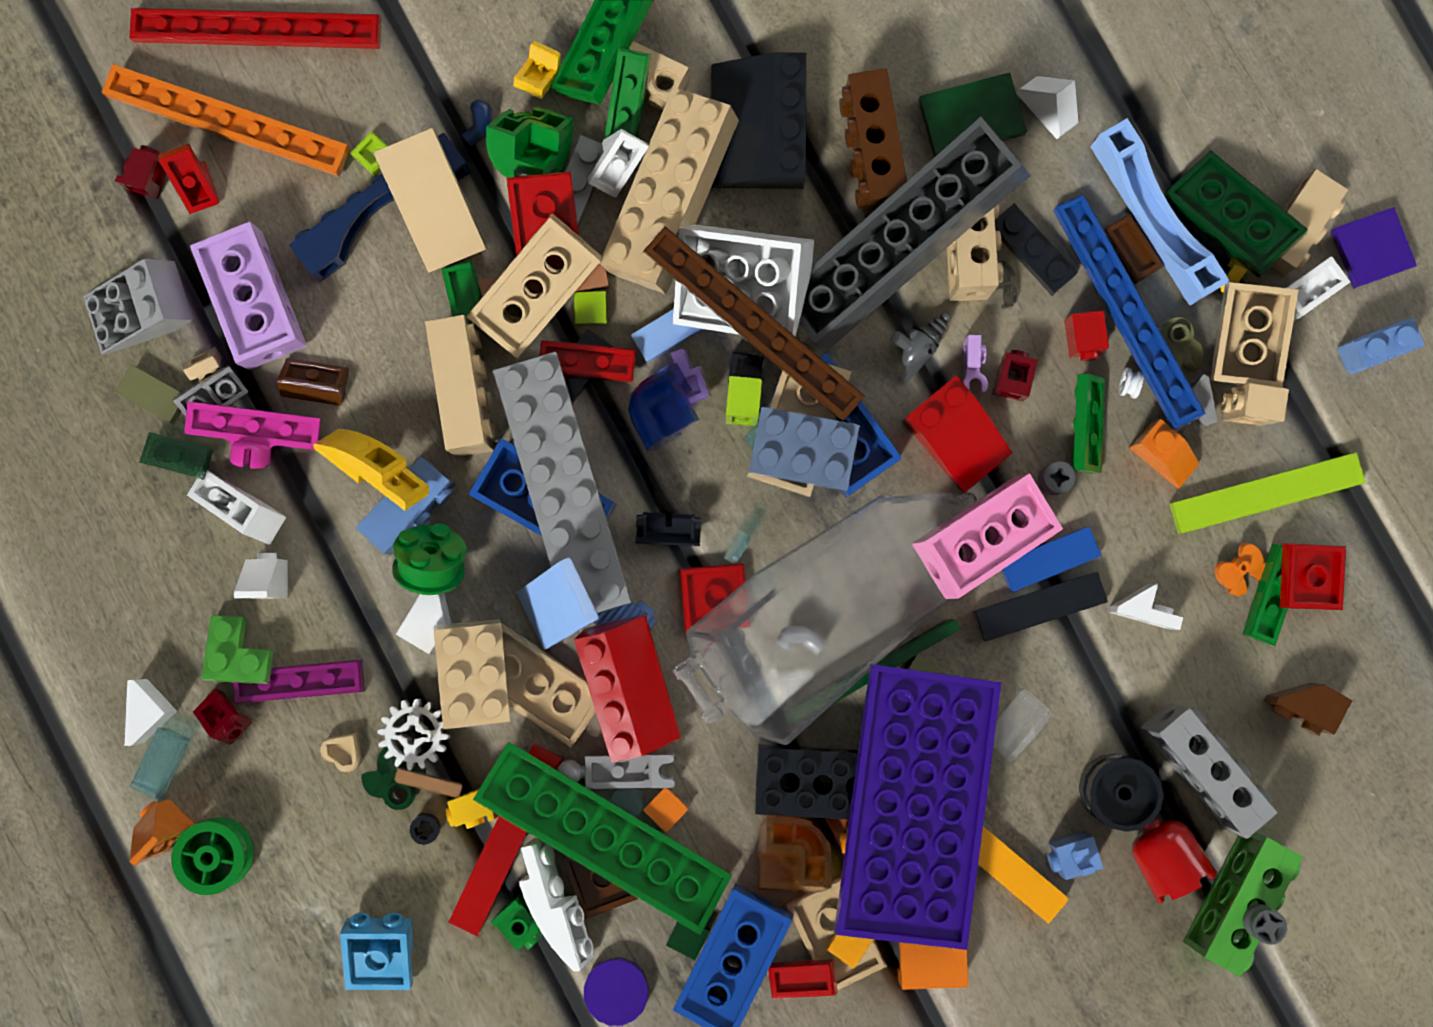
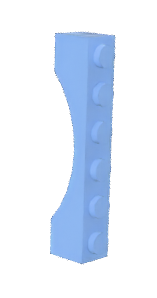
[1090,118,1230,306]

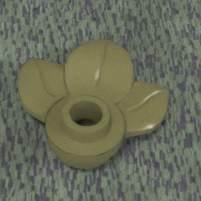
[1159,316,1203,371]

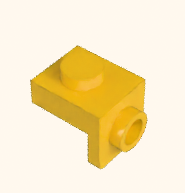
[513,41,561,99]

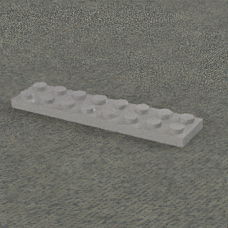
[493,352,632,613]

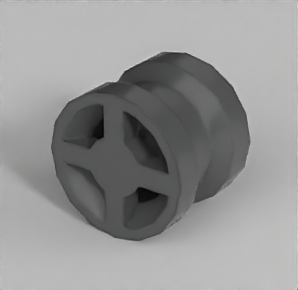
[1038,461,1076,495]
[1243,904,1287,945]

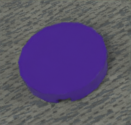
[584,957,648,1026]

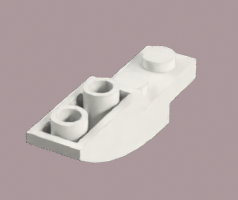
[519,838,594,972]

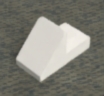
[588,129,649,198]
[1108,583,1183,630]

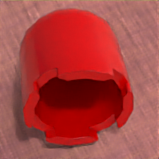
[1132,817,1218,904]

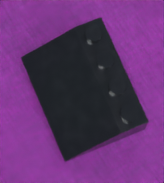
[711,52,807,189]

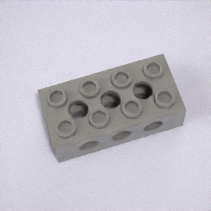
[1140,704,1278,839]

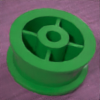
[392,524,467,595]
[171,817,254,895]

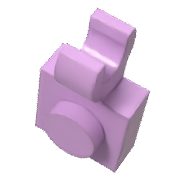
[962,335,988,393]
[670,348,712,407]

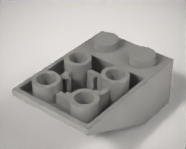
[83,259,194,355]

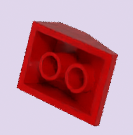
[902,375,1013,494]

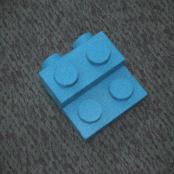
[340,913,414,990]

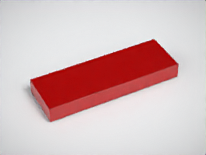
[539,340,637,383]

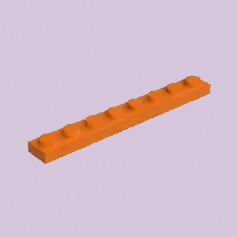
[101,64,350,177]

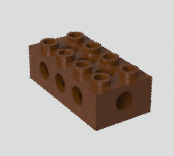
[839,68,907,218]

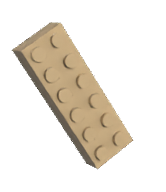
[599,87,739,294]

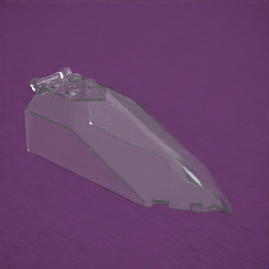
[672,493,977,745]

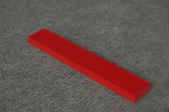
[448,743,563,936]

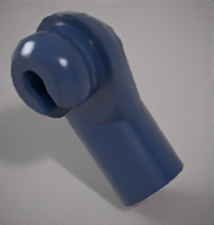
[461,99,492,148]

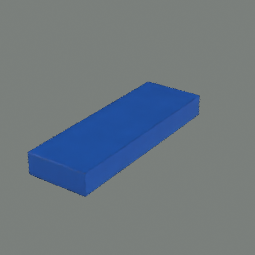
[1002,526,1102,592]

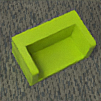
[726,376,762,427]

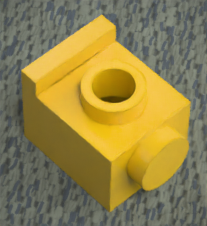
[445,788,498,829]

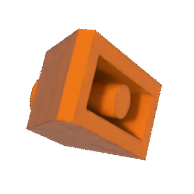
[1129,419,1200,489]

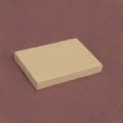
[785,876,887,990]

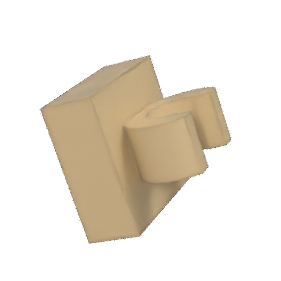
[183,347,222,382]

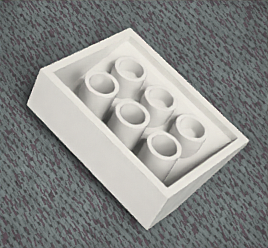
[673,224,814,337]

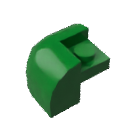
[486,106,574,177]

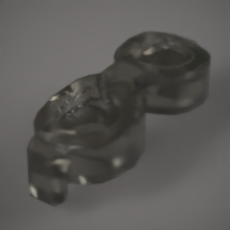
[996,260,1018,309]

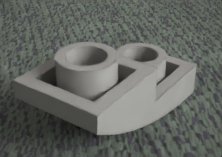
[172,365,248,417]

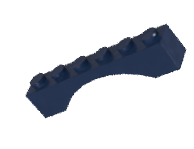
[289,132,472,282]

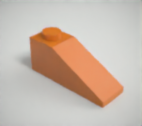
[129,799,195,866]

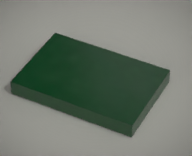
[918,72,1027,157]

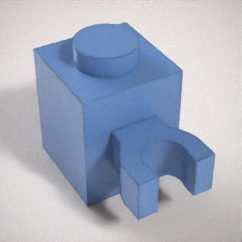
[1047,831,1103,880]

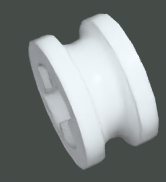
[1118,367,1144,399]

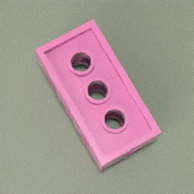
[912,473,1063,599]

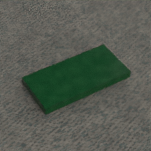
[1164,150,1308,278]

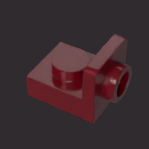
[193,689,252,744]

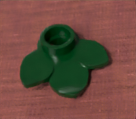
[361,746,426,810]

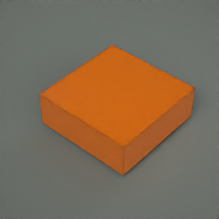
[643,788,689,833]

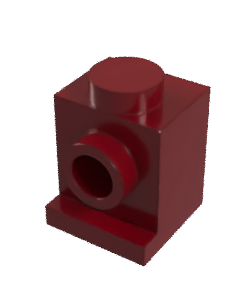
[115,145,166,199]
[992,350,1038,402]

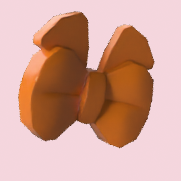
[1214,542,1266,596]

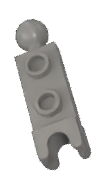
[557,752,676,789]

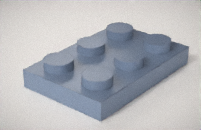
[749,406,860,491]

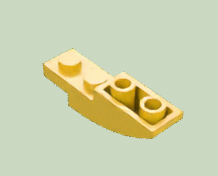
[313,429,429,511]

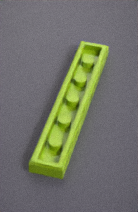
[1169,452,1366,534]

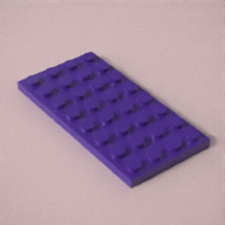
[834,664,1002,950]

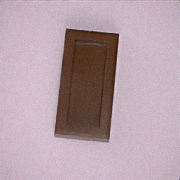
[1103,213,1164,284]

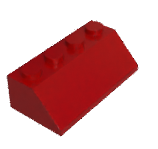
[574,614,682,763]

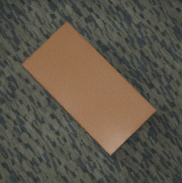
[394,767,463,798]

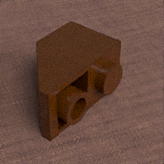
[1264,683,1353,736]

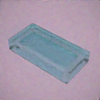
[130,727,190,800]

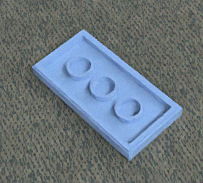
[516,558,599,650]

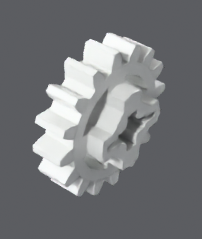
[377,699,450,770]

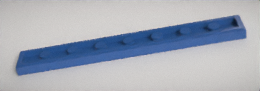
[1053,194,1206,430]

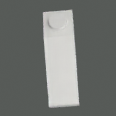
[187,468,286,545]

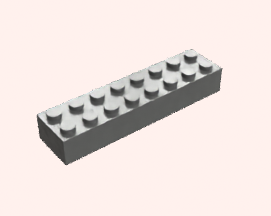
[799,117,1030,350]

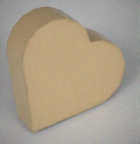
[320,732,362,772]

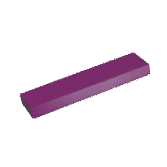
[232,659,365,704]

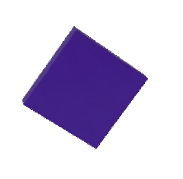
[1331,207,1417,289]

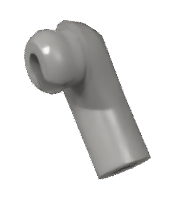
[777,626,826,655]

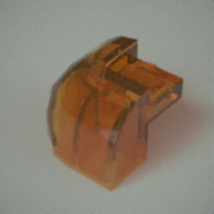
[757,816,832,893]

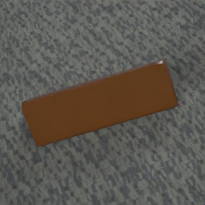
[277,358,349,406]

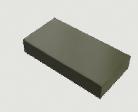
[115,365,182,424]

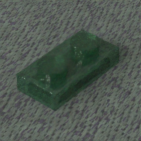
[139,432,214,480]

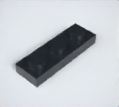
[995,203,1078,296]

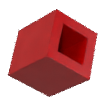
[1064,310,1109,361]

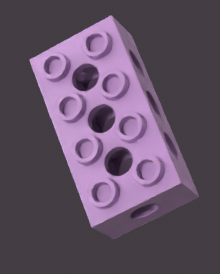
[190,221,307,370]

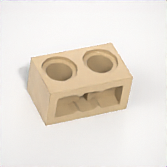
[629,41,689,110]
[1220,383,1289,426]

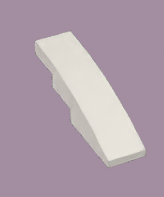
[1285,256,1350,322]

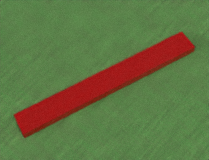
[129,8,382,49]

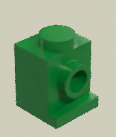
[490,894,543,951]

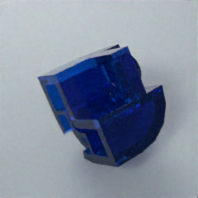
[628,363,699,451]

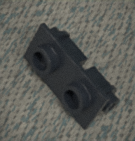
[635,512,701,546]

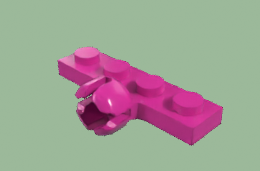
[184,401,322,469]

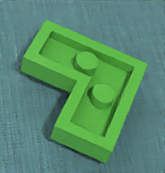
[201,615,274,684]

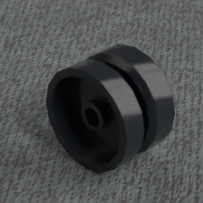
[1079,753,1164,832]

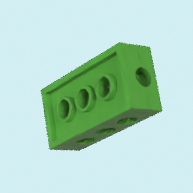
[1183,832,1303,978]

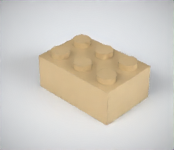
[1210,282,1299,388]
[434,619,510,729]

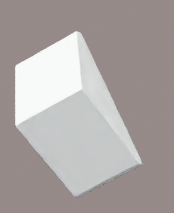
[1016,76,1079,139]
[124,679,177,746]

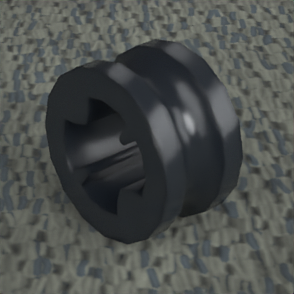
[409,813,441,845]

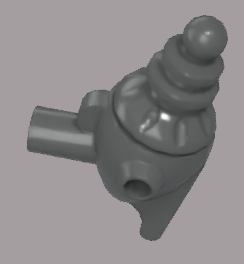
[891,312,951,382]

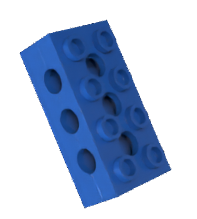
[673,883,794,1027]

